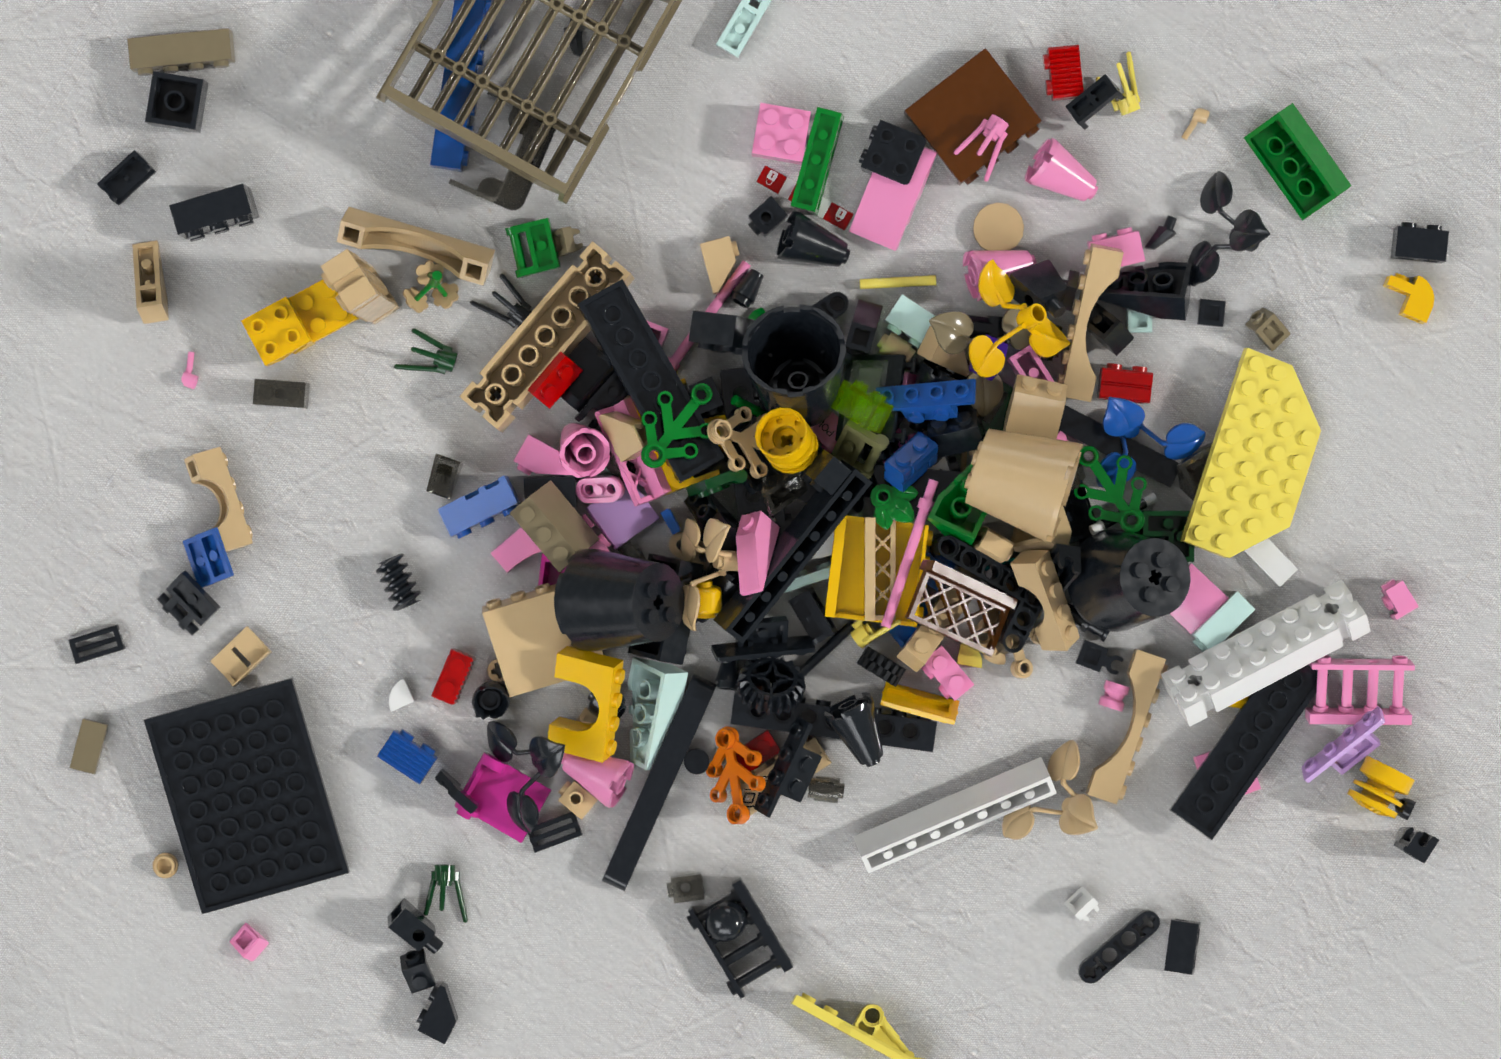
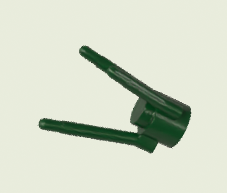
[394,328,458,375]
[424,865,468,923]

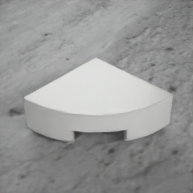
[389,678,415,712]

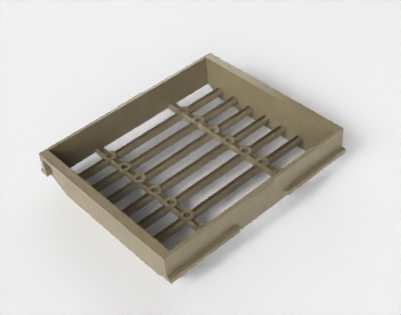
[376,0,682,204]

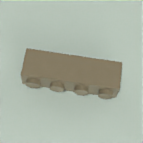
[127,28,236,76]

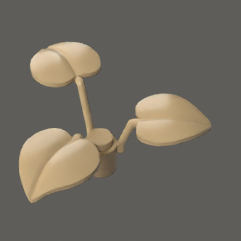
[681,518,738,631]
[1002,740,1098,840]

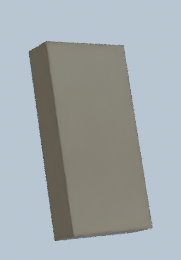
[70,718,109,774]

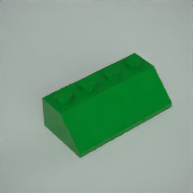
[1244,103,1352,221]

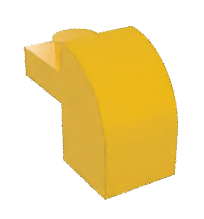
[1383,273,1434,324]

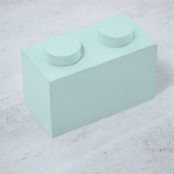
[884,295,935,349]

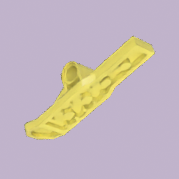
[791,993,924,1059]

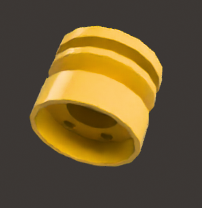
[755,407,819,474]
[1347,756,1415,819]

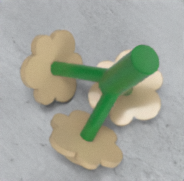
[403,260,459,313]

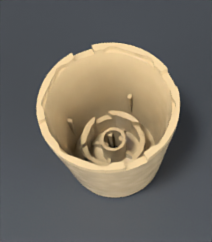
[964,429,1083,544]

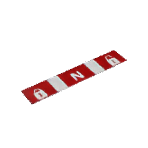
[756,166,854,230]

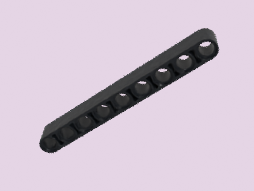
[602,674,717,891]

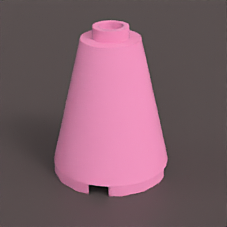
[1025,138,1098,202]
[963,250,1037,301]
[559,423,610,478]
[561,753,634,808]

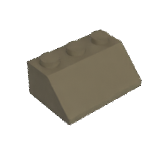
[510,480,600,572]

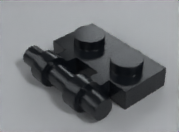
[157,570,220,636]

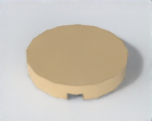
[973,203,1024,250]

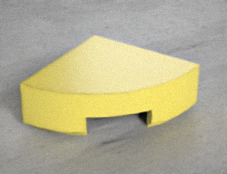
[957,643,982,668]

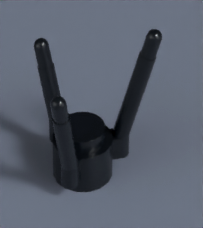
[470,274,532,328]

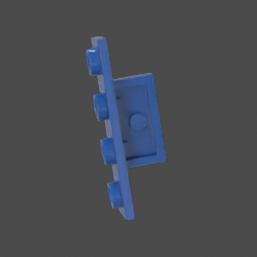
[874,379,976,423]

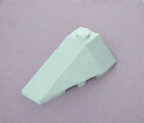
[628,657,688,770]

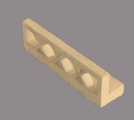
[864,517,896,621]

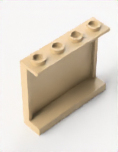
[482,583,605,697]

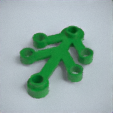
[641,383,712,468]
[1074,446,1147,533]

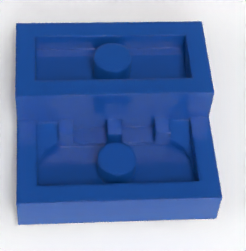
[182,527,234,588]

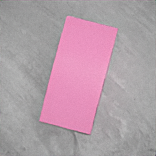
[849,147,937,251]

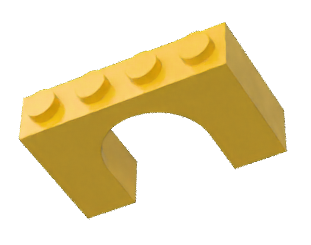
[548,646,625,763]

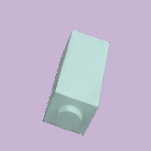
[1192,591,1255,652]

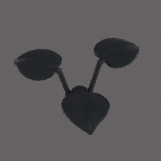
[1188,171,1270,287]
[487,721,565,833]

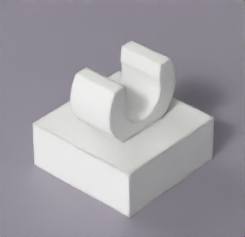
[1064,886,1099,921]

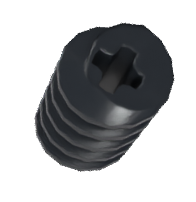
[376,553,421,611]

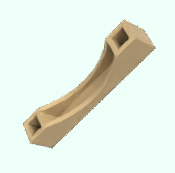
[337,207,495,286]
[1057,243,1124,402]
[1085,649,1168,805]

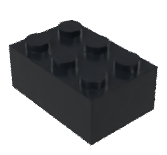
[169,183,259,242]

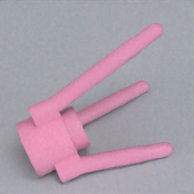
[954,114,1009,182]

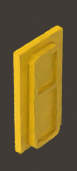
[880,682,960,725]

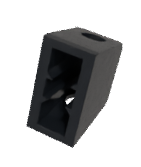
[1009,259,1067,318]
[387,898,444,954]

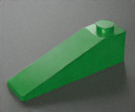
[927,464,987,546]

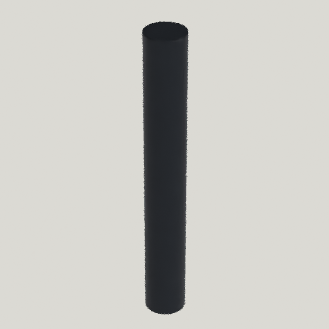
[800,620,855,677]

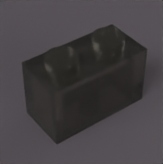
[253,379,310,409]

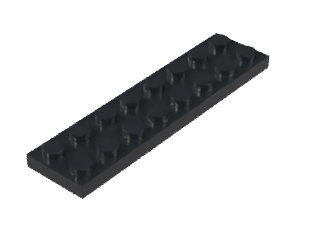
[577,279,725,483]
[1169,664,1329,840]

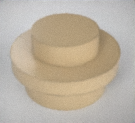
[153,853,179,878]

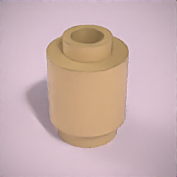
[876,332,916,362]

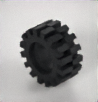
[857,646,906,687]

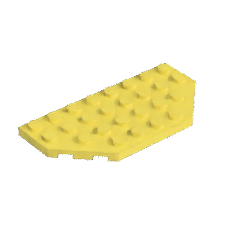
[1180,348,1321,558]

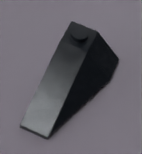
[1098,262,1192,321]

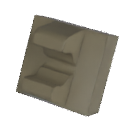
[553,226,583,257]

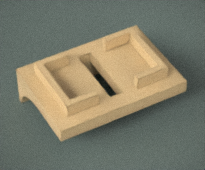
[210,626,272,687]

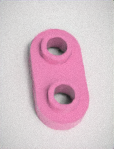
[575,475,625,503]

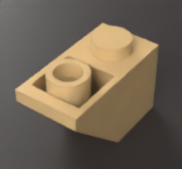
[599,411,647,462]

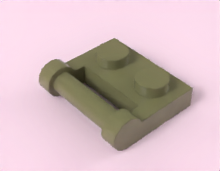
[831,419,889,479]

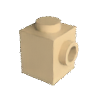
[558,780,598,820]

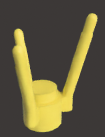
[1096,51,1141,116]
[850,619,901,649]

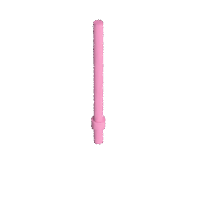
[668,260,751,371]
[881,479,939,628]

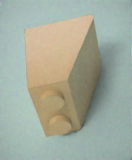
[1003,374,1068,439]

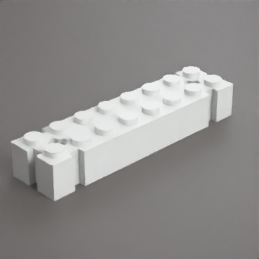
[1161,579,1371,727]

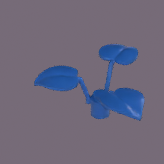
[1096,397,1206,488]

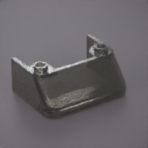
[449,92,556,211]

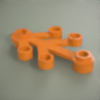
[706,726,766,824]

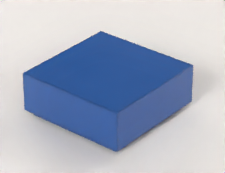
[661,508,681,535]

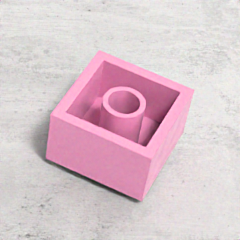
[752,103,811,165]

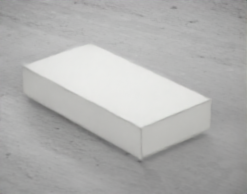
[1244,538,1298,587]

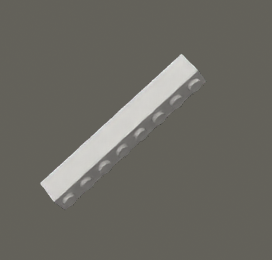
[853,757,1057,873]

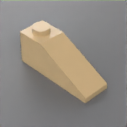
[132,240,169,324]

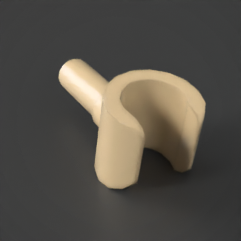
[1181,108,1210,140]

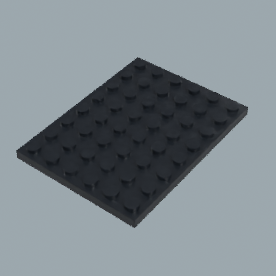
[144,677,350,914]

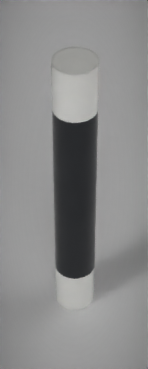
[1089,493,1158,535]

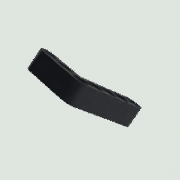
[930,535,1043,654]

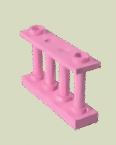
[1305,655,1415,725]

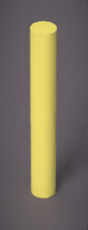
[859,275,936,289]

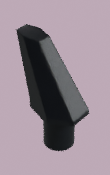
[564,19,583,57]
[1145,215,1177,250]

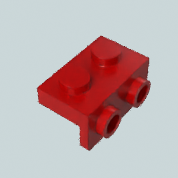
[528,351,583,409]

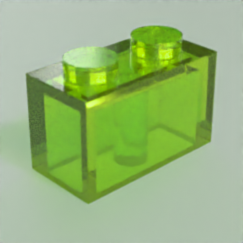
[831,379,894,433]

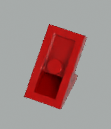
[725,730,780,778]

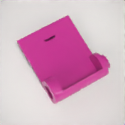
[454,752,551,843]

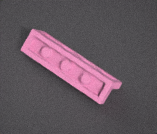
[594,398,672,507]

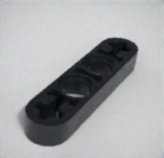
[1078,910,1160,984]

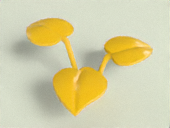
[969,259,1071,378]

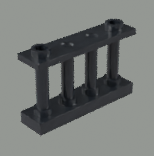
[687,877,793,999]

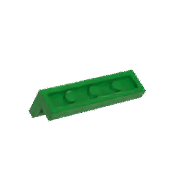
[790,107,844,216]

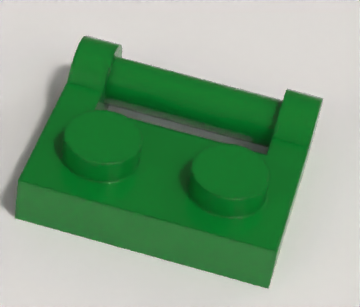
[505,218,561,278]

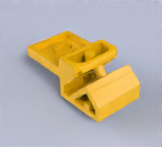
[241,279,359,367]

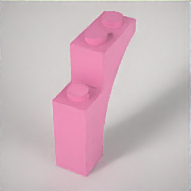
[491,514,611,573]

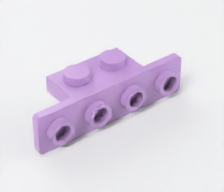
[1302,706,1385,783]

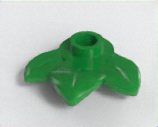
[870,484,918,530]

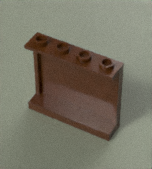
[904,48,1042,186]

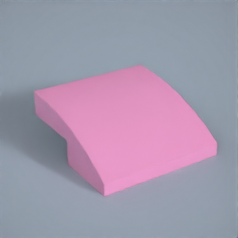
[1170,563,1229,635]

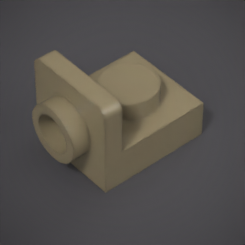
[1245,307,1291,351]

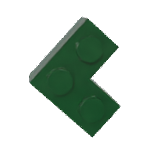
[1140,511,1194,562]

